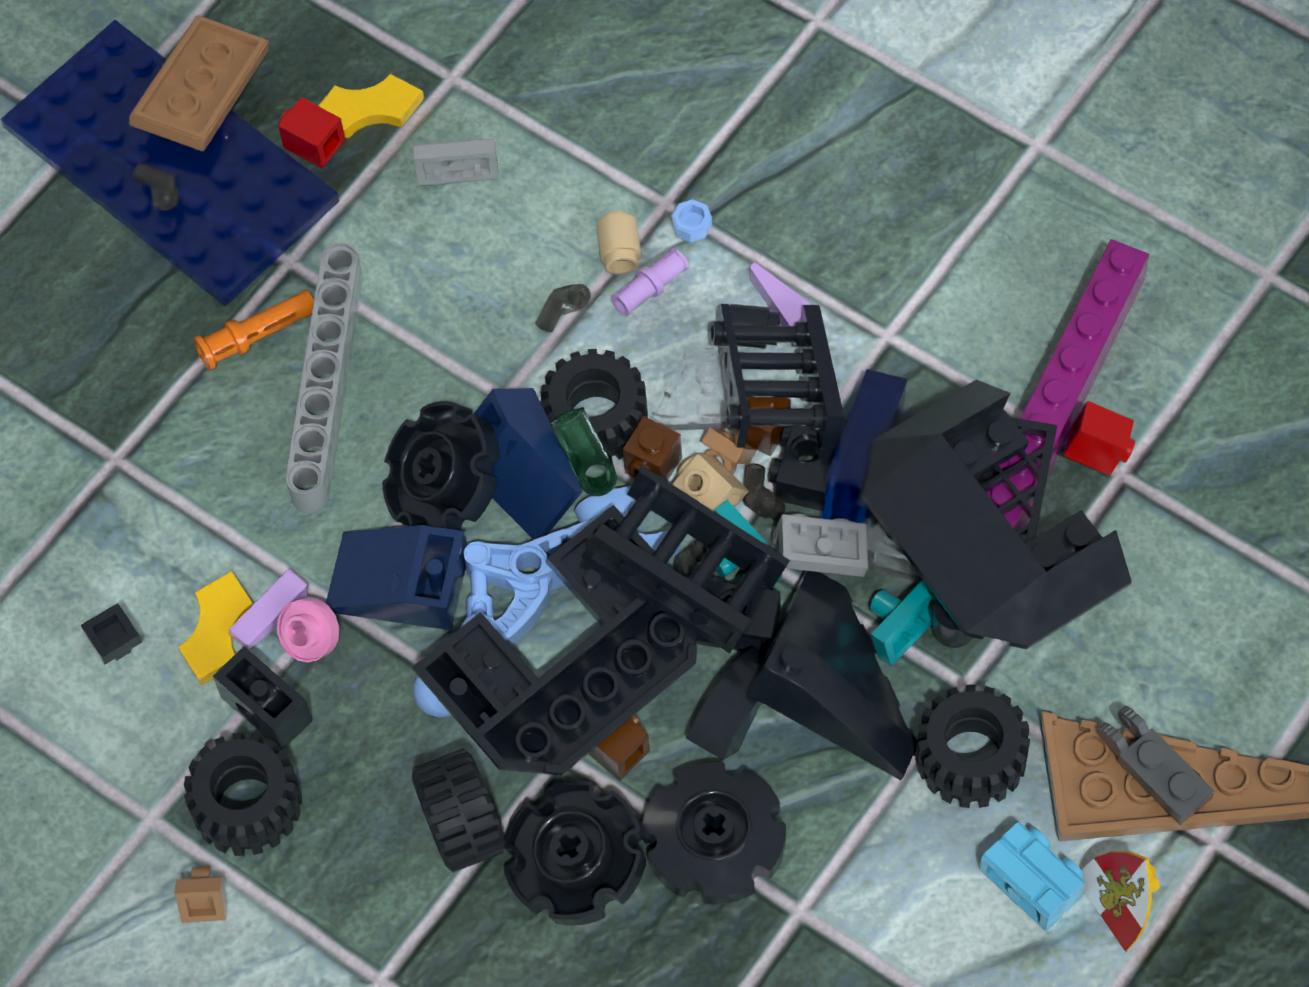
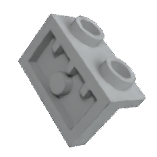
[413,138,499,186]
[773,514,868,577]

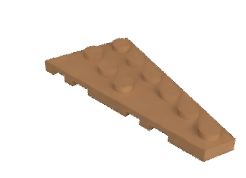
[1041,711,1309,842]

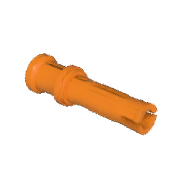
[193,289,314,371]

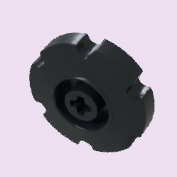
[382,401,500,531]
[642,762,786,905]
[504,780,647,926]

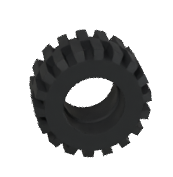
[540,349,648,465]
[916,685,1030,808]
[184,733,302,856]
[412,748,505,873]

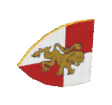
[1082,851,1160,952]

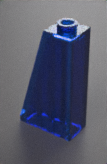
[822,369,908,527]

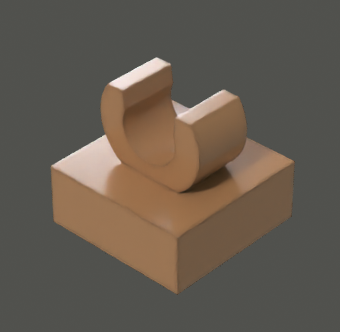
[701,427,757,474]
[175,866,227,923]

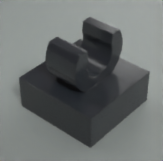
[80,603,142,665]

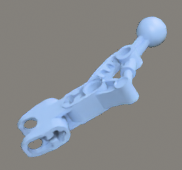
[413,486,681,718]

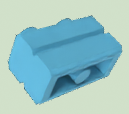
[980,822,1086,931]

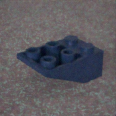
[474,388,583,540]
[326,525,467,631]

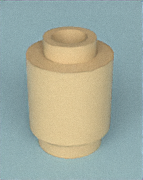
[597,210,641,274]

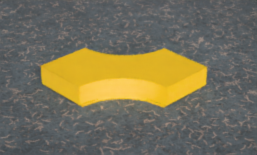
[319,74,424,139]
[178,571,253,686]

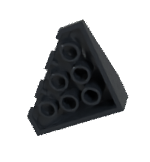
[746,571,917,781]

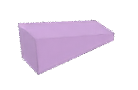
[750,262,812,326]
[229,569,307,650]

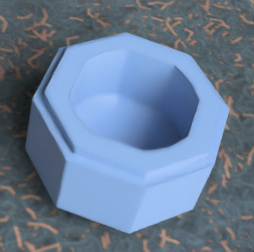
[671,199,712,243]

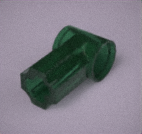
[550,407,617,497]

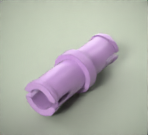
[611,248,689,317]

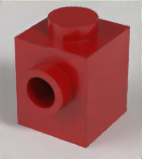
[278,97,345,169]
[1063,401,1135,476]

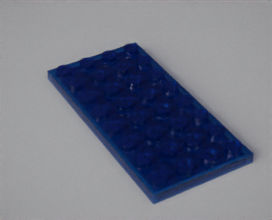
[0,20,340,307]

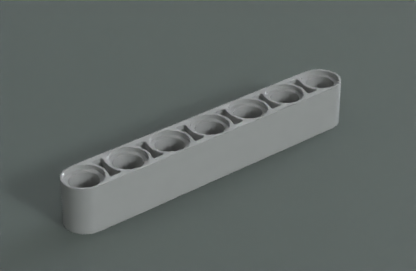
[286,242,363,513]

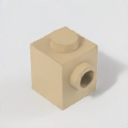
[672,453,749,511]

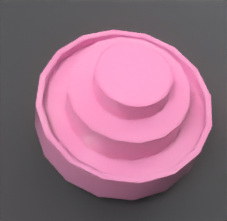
[277,597,339,662]

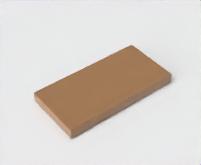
[129,15,269,152]

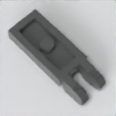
[1097,706,1215,825]

